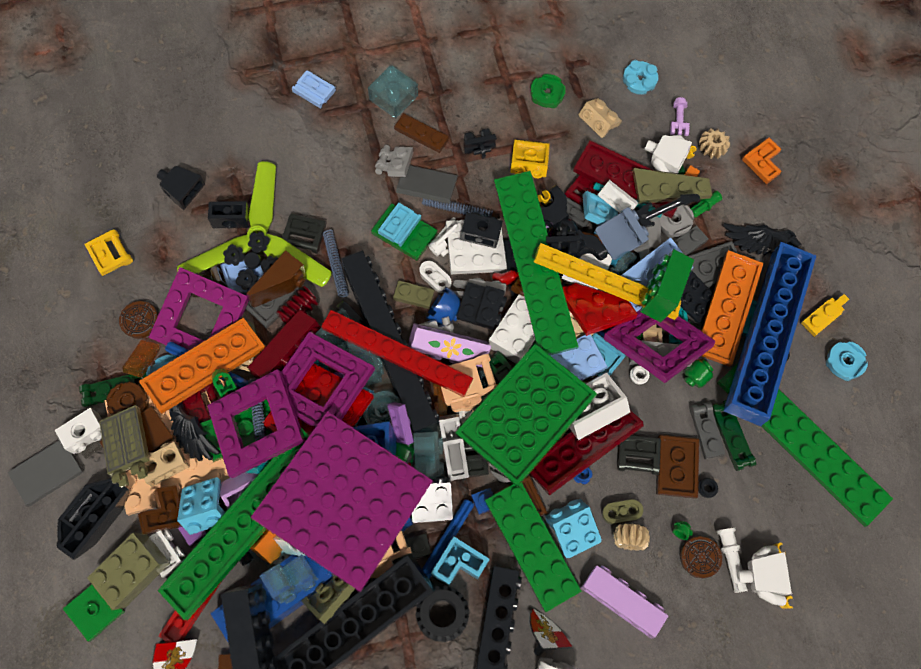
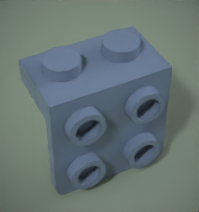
[595,207,649,260]

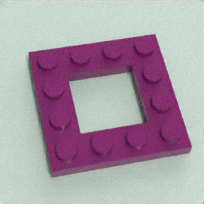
[149,267,249,350]
[604,309,715,383]
[266,332,375,428]
[207,369,305,478]

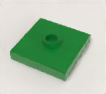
[63,584,125,642]

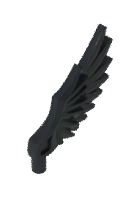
[723,223,802,255]
[169,402,221,461]

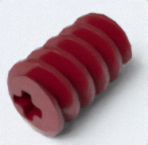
[276,286,319,324]

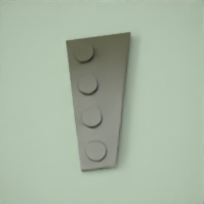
[632,168,712,204]

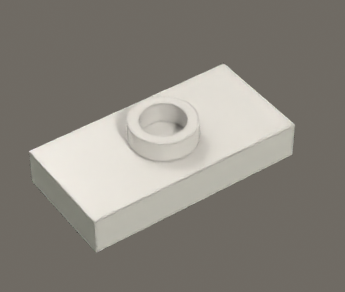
[598,180,638,213]

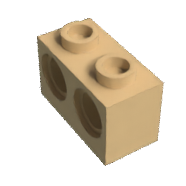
[144,442,189,487]

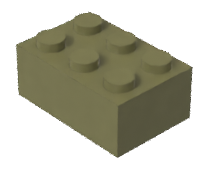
[87,532,170,610]

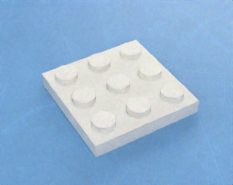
[445,219,507,274]

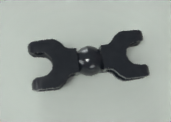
[540,185,607,261]

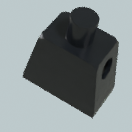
[157,166,205,210]

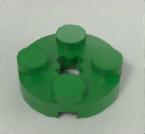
[530,74,566,109]

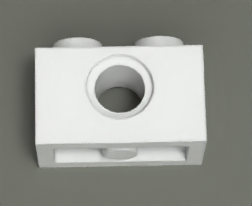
[55,408,102,454]

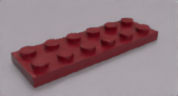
[573,140,678,219]
[530,410,644,496]

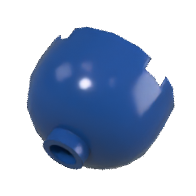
[426,287,461,325]

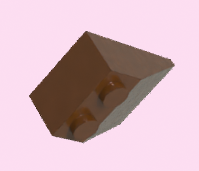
[247,251,306,308]

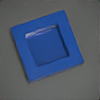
[471,488,493,515]

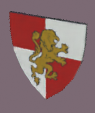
[530,609,572,656]
[152,638,197,669]

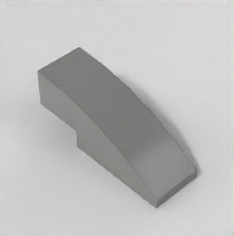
[439,413,469,481]

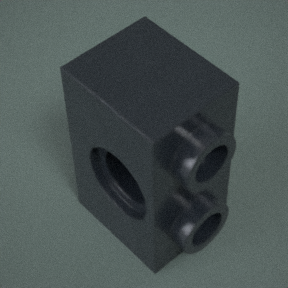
[208,201,250,228]
[460,212,503,249]

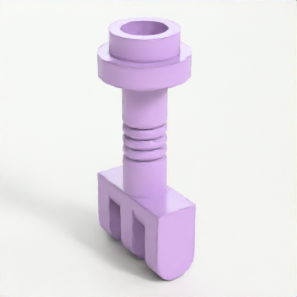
[670,97,689,136]

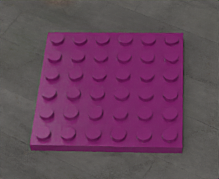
[251,411,433,592]

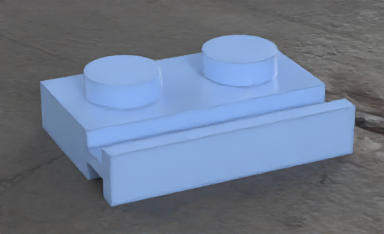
[292,70,336,109]

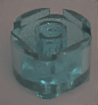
[363,391,401,427]

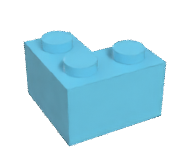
[431,537,489,586]

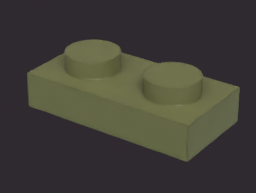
[393,281,435,309]

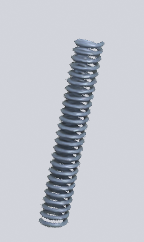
[422,198,493,217]
[323,230,349,297]
[248,378,266,441]

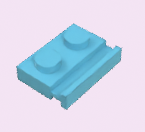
[378,202,421,247]

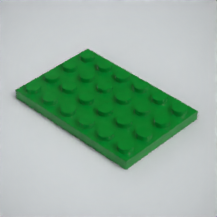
[455,344,597,487]

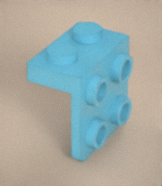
[177,477,225,535]
[545,499,601,558]

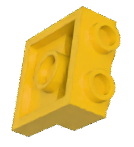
[510,140,550,179]

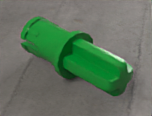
[690,191,723,218]

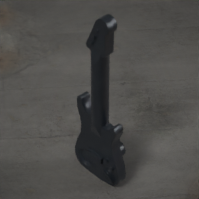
[636,194,700,228]

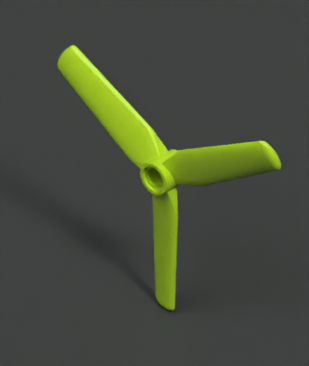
[177,161,331,287]

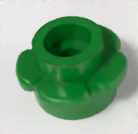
[673,521,693,540]

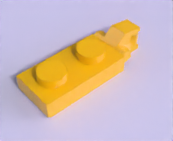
[801,294,849,337]

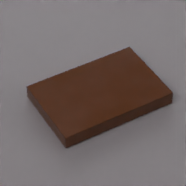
[100,406,175,472]
[656,435,699,499]

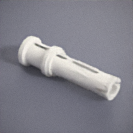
[717,528,748,593]

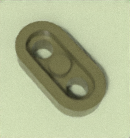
[602,499,643,524]

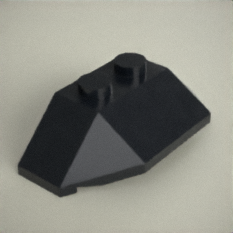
[57,478,130,560]

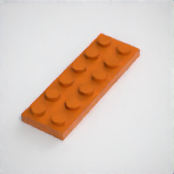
[701,250,763,367]
[139,318,265,414]

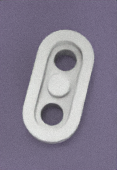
[419,261,451,293]

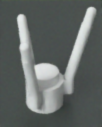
[428,217,458,257]

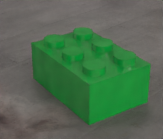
[640,249,694,323]

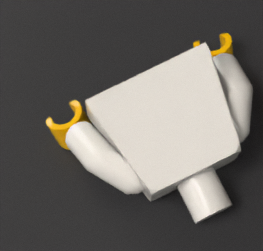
[645,135,697,174]
[738,542,793,609]

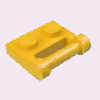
[84,230,133,276]

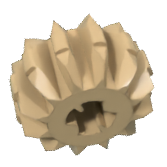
[699,128,730,159]
[614,523,650,551]

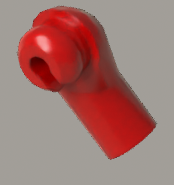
[492,270,519,285]

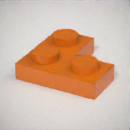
[742,137,782,184]

